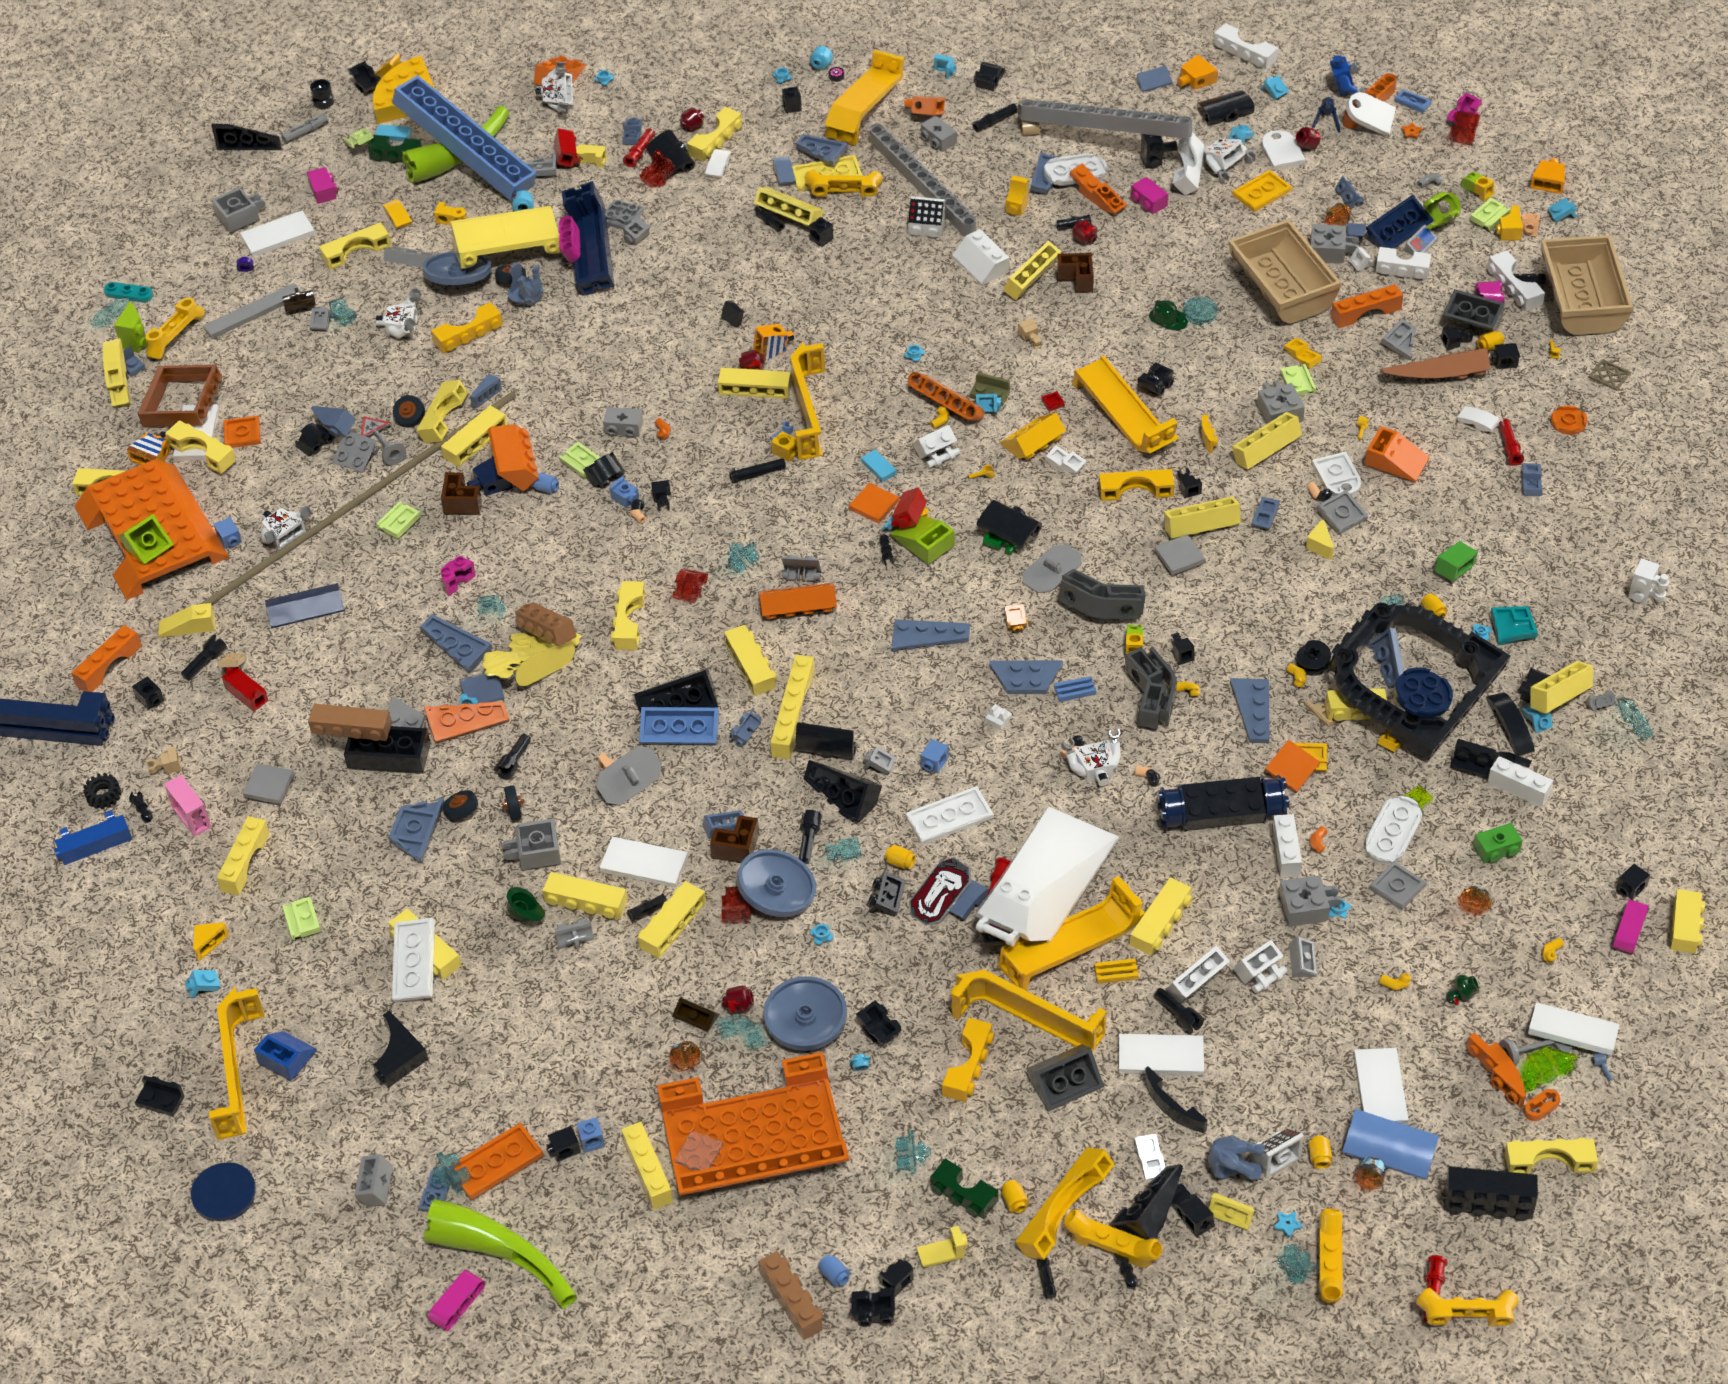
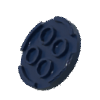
[1394,667,1453,718]
[191,1162,256,1222]

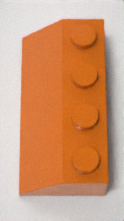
[488,424,539,491]
[758,583,837,619]

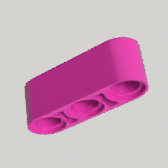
[559,216,580,262]
[1613,899,1649,954]
[428,1270,485,1331]

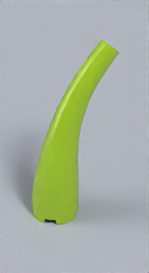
[402,106,509,183]
[424,1199,577,1308]

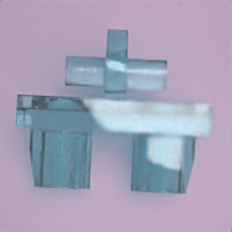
[725,541,760,574]
[896,1130,931,1175]
[432,1151,471,1193]
[1278,1244,1318,1284]

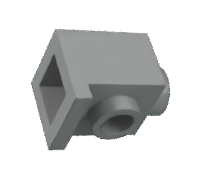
[624,216,650,245]

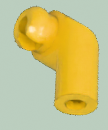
[930,406,949,429]
[1287,663,1307,688]
[1176,681,1200,697]
[1542,937,1564,963]
[1379,973,1411,991]

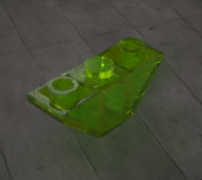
[1521,1047,1578,1091]

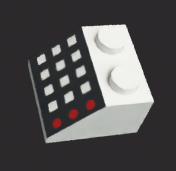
[908,196,945,238]
[1251,1129,1304,1178]

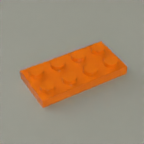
[448,1122,544,1200]

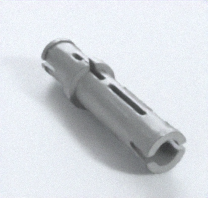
[281,113,329,144]

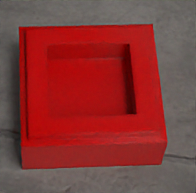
[1041,391,1065,412]

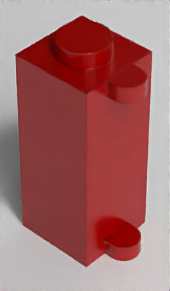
[554,128,580,167]
[891,487,927,531]
[222,667,268,712]

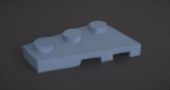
[1367,628,1404,688]

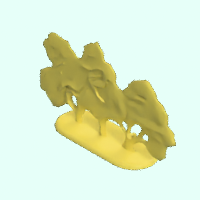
[482,633,582,686]

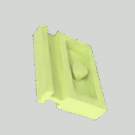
[343,128,374,149]
[1470,198,1511,231]
[1280,364,1316,395]
[559,442,600,479]
[377,501,421,539]
[282,897,321,940]

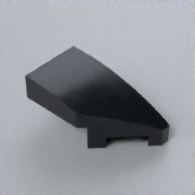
[1495,752,1532,768]

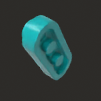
[104,282,153,303]

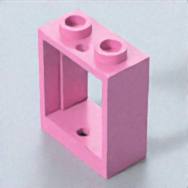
[164,775,211,837]

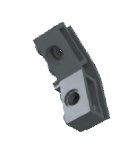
[1059,569,1146,620]
[1125,647,1177,729]

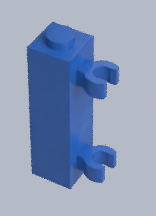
[54,810,132,865]

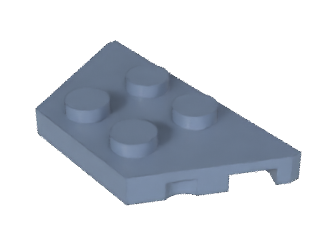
[989,660,1063,694]
[389,798,444,862]

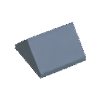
[459,672,505,705]

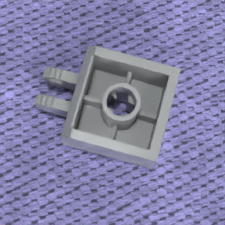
[211,188,266,233]
[1310,224,1359,264]
[1257,380,1305,424]
[502,818,561,870]
[1279,875,1342,927]

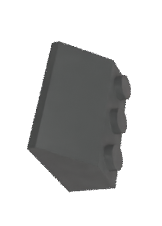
[1442,289,1505,331]
[1026,1044,1105,1111]

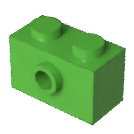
[1435,541,1478,582]
[1473,823,1523,864]

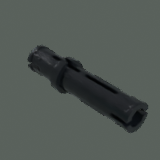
[972,103,1018,132]

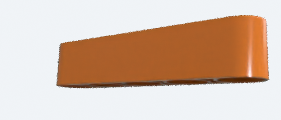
[1343,73,1397,129]
[908,372,984,421]

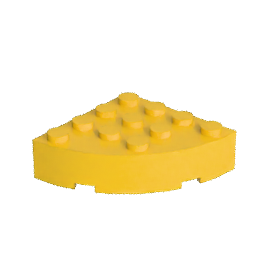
[373,55,435,124]

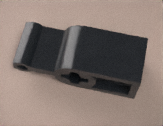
[1171,1183,1215,1236]

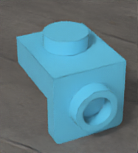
[934,54,956,79]
[1260,75,1289,100]
[1228,124,1255,145]
[1548,197,1577,222]
[976,394,1001,412]
[1521,704,1553,733]
[185,970,220,998]

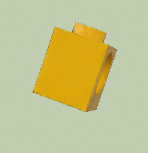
[771,431,797,462]

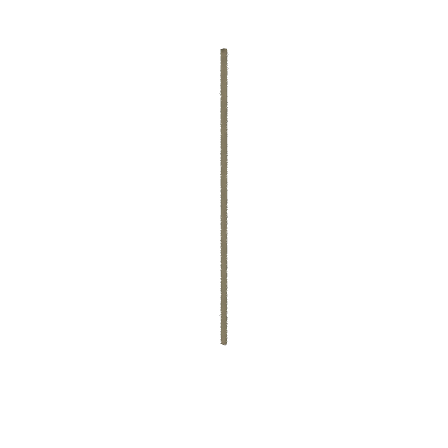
[200,392,516,605]

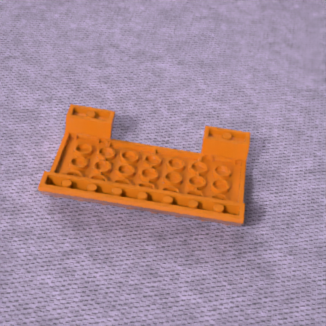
[74,459,229,601]
[657,1052,850,1196]

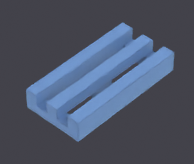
[1394,89,1432,113]
[1054,676,1096,702]

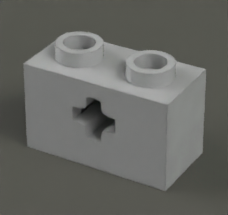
[920,115,957,152]
[603,407,643,437]
[354,1154,393,1206]

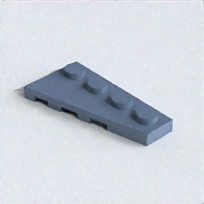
[420,614,492,673]
[891,619,970,652]
[1230,678,1270,744]

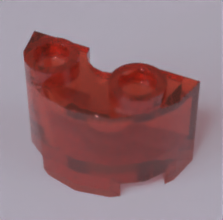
[1450,111,1481,146]
[639,149,675,187]
[673,568,708,603]
[721,886,751,921]

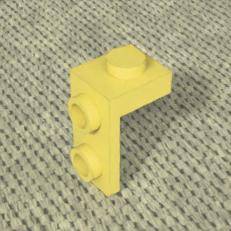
[917,1226,968,1268]

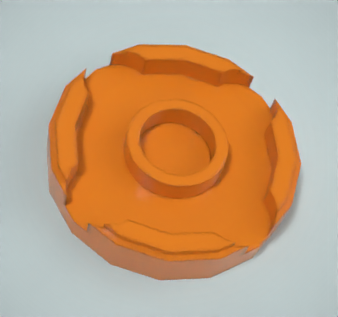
[1550,405,1588,435]

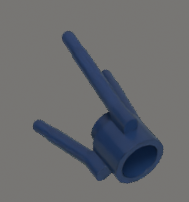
[1312,97,1341,132]

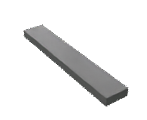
[203,283,301,339]

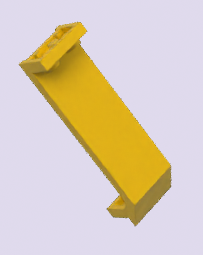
[824,50,904,146]
[790,341,825,461]
[1072,355,1179,453]
[998,876,1145,991]
[950,970,1107,1052]
[208,986,265,1140]

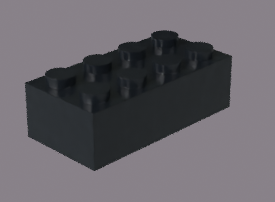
[344,726,431,773]
[1444,1166,1538,1221]

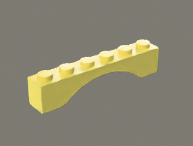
[770,655,815,759]

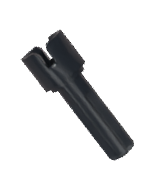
[181,634,227,680]
[494,733,531,780]
[799,810,822,864]
[1154,988,1204,1034]

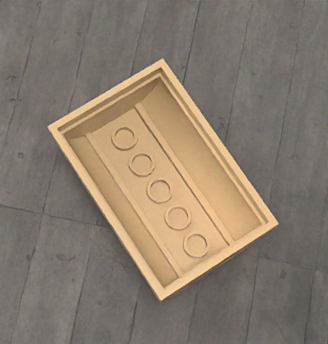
[1228,219,1341,324]
[1541,235,1633,335]

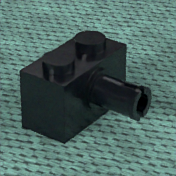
[1140,134,1178,169]

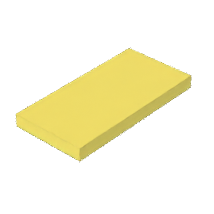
[792,155,862,192]

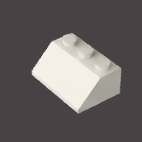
[952,229,1009,286]

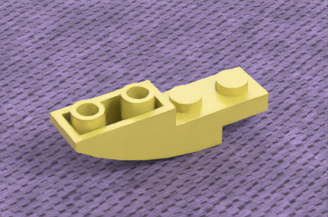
[103,339,131,408]

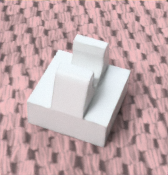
[1349,247,1373,271]
[985,704,1012,730]

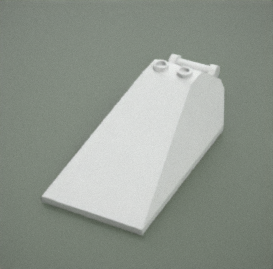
[975,807,1119,946]

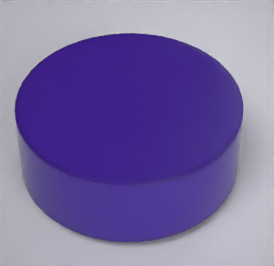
[236,257,254,272]

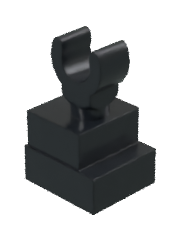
[1440,326,1473,350]
[1177,468,1202,498]
[651,480,671,511]
[1171,632,1195,665]

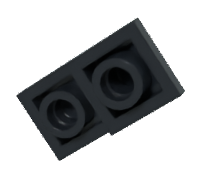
[982,933,1005,947]

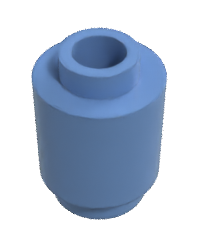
[531,473,559,494]
[818,1255,850,1287]

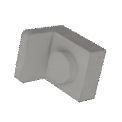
[309,306,332,331]
[863,746,896,775]

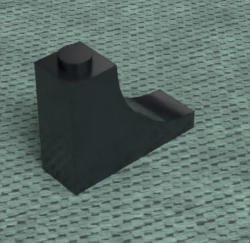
[373,1010,428,1088]

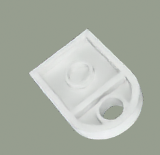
[1346,92,1396,136]
[1262,130,1305,170]
[1312,452,1361,497]

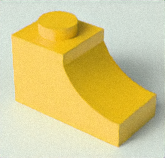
[1005,175,1029,216]
[1496,205,1523,241]

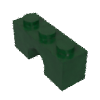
[368,135,422,163]
[930,1158,999,1219]

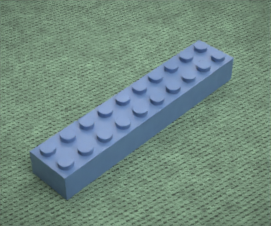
[392,75,537,201]

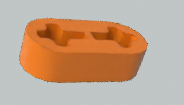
[1524,1089,1560,1121]

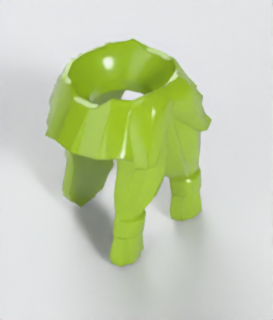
[1423,192,1461,230]

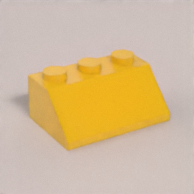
[999,412,1066,459]

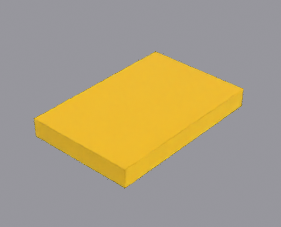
[1232,170,1292,212]

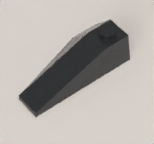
[211,124,282,150]
[634,668,718,712]
[803,760,882,822]
[1108,1164,1183,1240]

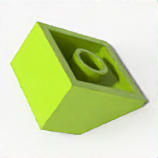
[114,302,147,353]
[118,514,174,565]

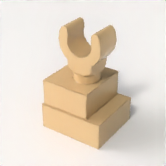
[1017,318,1042,349]
[146,746,182,774]

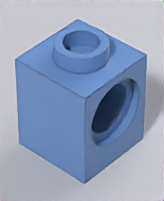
[213,517,242,549]
[920,739,949,774]
[577,1117,605,1153]

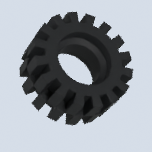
[83,773,121,810]

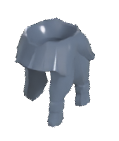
[507,262,544,306]
[1208,1135,1265,1181]

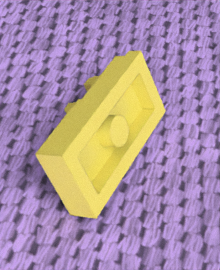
[1209,1193,1254,1230]

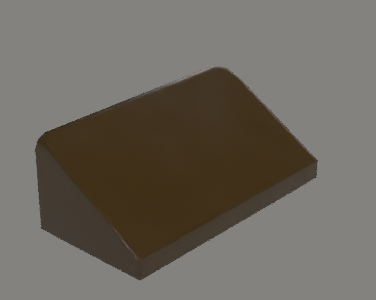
[672,997,719,1032]

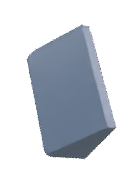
[1136,66,1173,92]

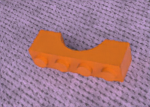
[1331,284,1403,328]
[71,625,142,692]

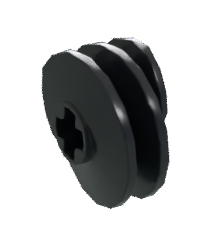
[1296,640,1331,674]

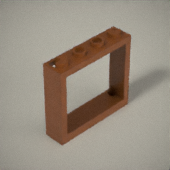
[137,364,222,427]

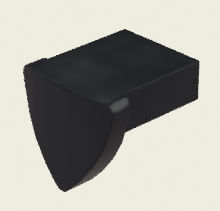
[721,301,744,327]

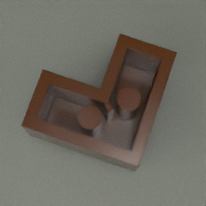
[1057,253,1094,292]
[441,472,482,514]
[710,815,759,862]

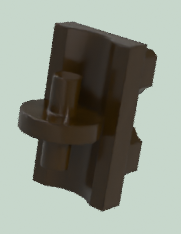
[282,287,316,315]

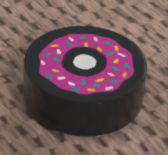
[828,67,845,82]

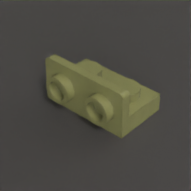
[970,372,1010,406]

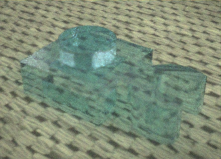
[825,837,861,861]

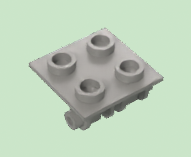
[332,431,378,472]
[781,555,822,582]

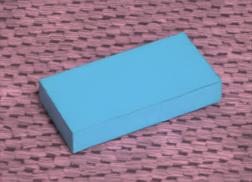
[375,124,411,141]
[861,450,897,482]

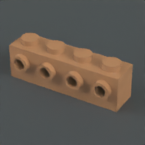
[515,602,577,646]
[308,703,392,741]
[758,1251,824,1340]

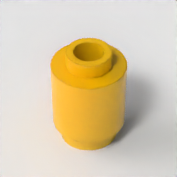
[1477,331,1504,352]
[1421,593,1448,618]
[885,844,916,870]
[1308,1135,1333,1169]
[1001,1180,1029,1213]

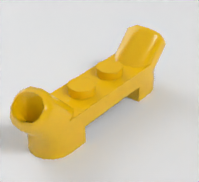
[805,169,883,197]
[145,298,204,359]
[1319,1208,1343,1304]
[1064,1209,1162,1268]
[1416,1288,1519,1326]

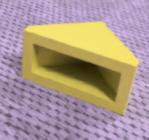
[1306,520,1334,559]

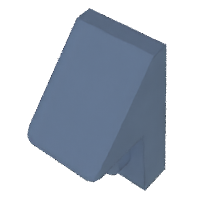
[123,346,146,377]

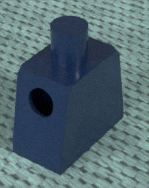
[466,456,513,496]

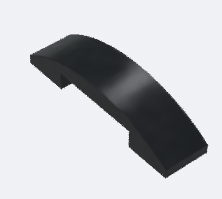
[1486,692,1535,755]
[1144,1066,1208,1133]

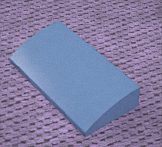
[639,707,719,744]
[1342,1109,1439,1180]

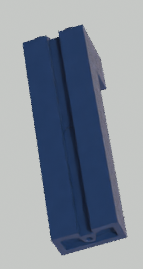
[562,181,615,296]
[0,691,115,746]

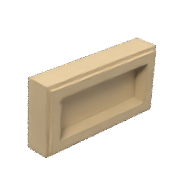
[218,653,246,667]

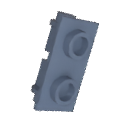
[1335,176,1364,209]
[729,708,761,747]

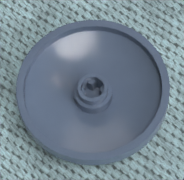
[422,251,491,285]
[736,849,816,917]
[764,976,847,1051]

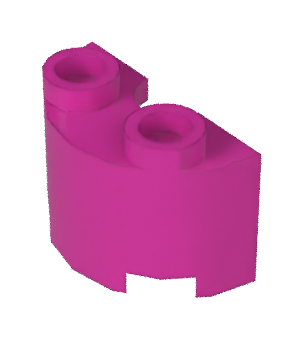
[1447,92,1482,129]
[1475,281,1505,303]
[441,556,476,597]

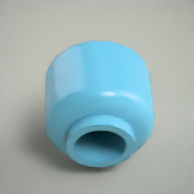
[810,46,833,70]
[512,190,534,211]

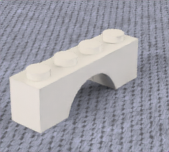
[1214,23,1278,70]
[1173,132,1204,196]
[1487,251,1545,311]

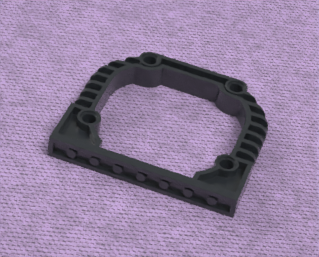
[1330,602,1511,760]

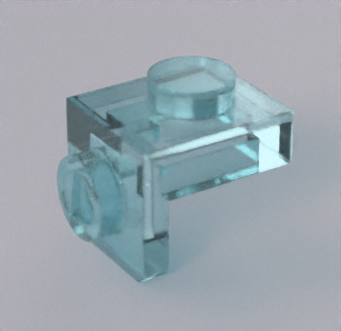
[329,297,357,324]
[476,594,506,620]

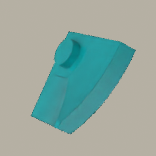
[1490,606,1538,646]

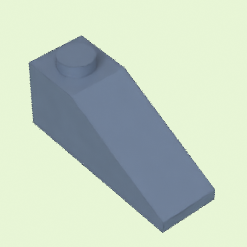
[311,406,356,437]

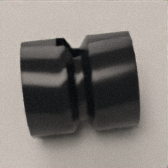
[310,79,334,109]

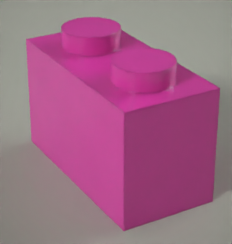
[307,167,338,204]
[1131,177,1169,215]

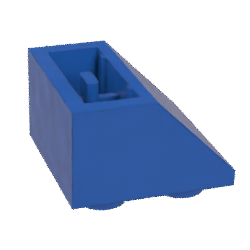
[254,1031,317,1081]

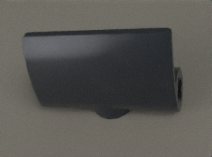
[1197,90,1255,125]
[646,130,695,179]
[976,500,1042,548]
[796,722,857,759]

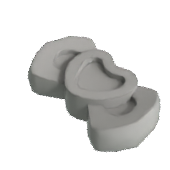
[1587,690,1615,710]

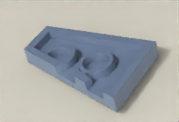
[796,134,848,166]
[1030,153,1057,194]

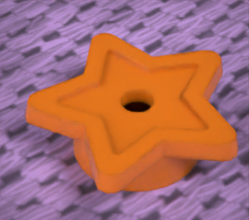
[1401,122,1423,138]

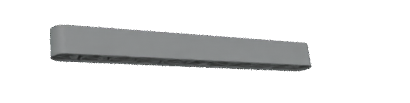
[1019,99,1192,138]
[869,124,976,236]

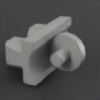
[554,918,594,948]

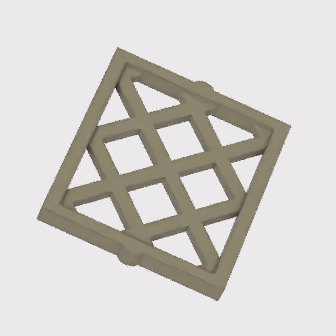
[1588,359,1631,391]

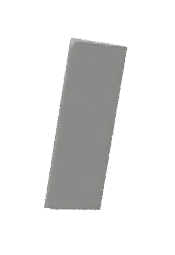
[384,246,436,268]

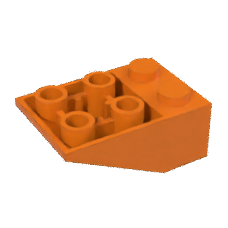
[534,55,586,86]
[1365,426,1430,482]

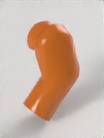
[655,418,671,440]
[1309,826,1328,853]

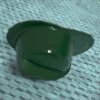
[1149,300,1189,331]
[506,887,545,922]

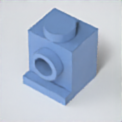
[609,476,639,508]

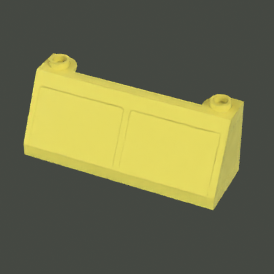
[450,206,562,268]

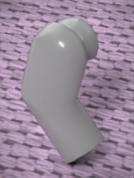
[1417,173,1443,188]

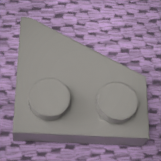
[524,153,557,177]
[1381,319,1416,360]
[388,697,425,728]

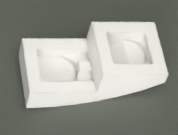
[705,149,731,179]
[1457,406,1500,432]
[1045,445,1087,474]
[1134,1134,1165,1179]

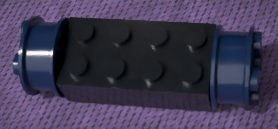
[1156,775,1289,831]

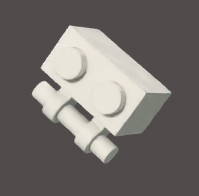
[913,425,961,468]
[1628,558,1669,604]
[1233,940,1287,993]

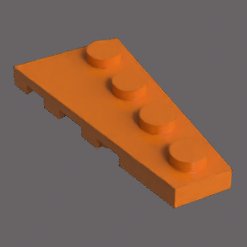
[424,702,509,743]

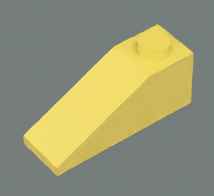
[158,603,215,637]

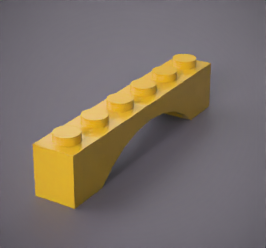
[1015,1147,1115,1260]

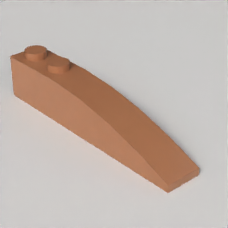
[1379,348,1490,379]

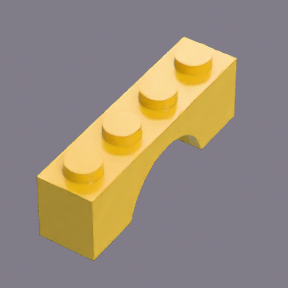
[431,302,503,354]
[1099,469,1174,501]
[942,1017,995,1102]

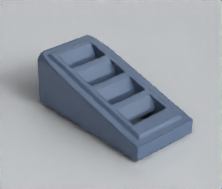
[470,374,502,409]
[702,810,744,839]

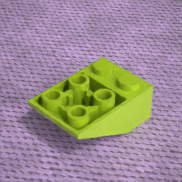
[890,516,955,565]

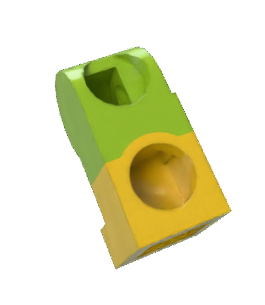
[1461,172,1494,202]
[1126,625,1143,654]

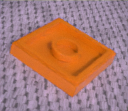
[223,415,261,448]
[849,483,899,524]
[1265,739,1320,793]

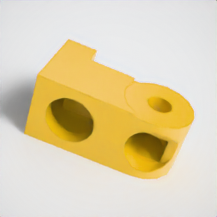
[434,202,467,225]

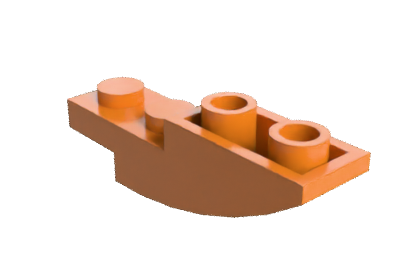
[1069,163,1127,214]
[1466,1032,1526,1108]

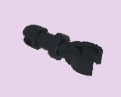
[879,534,895,565]
[129,791,153,823]
[1114,1253,1138,1288]

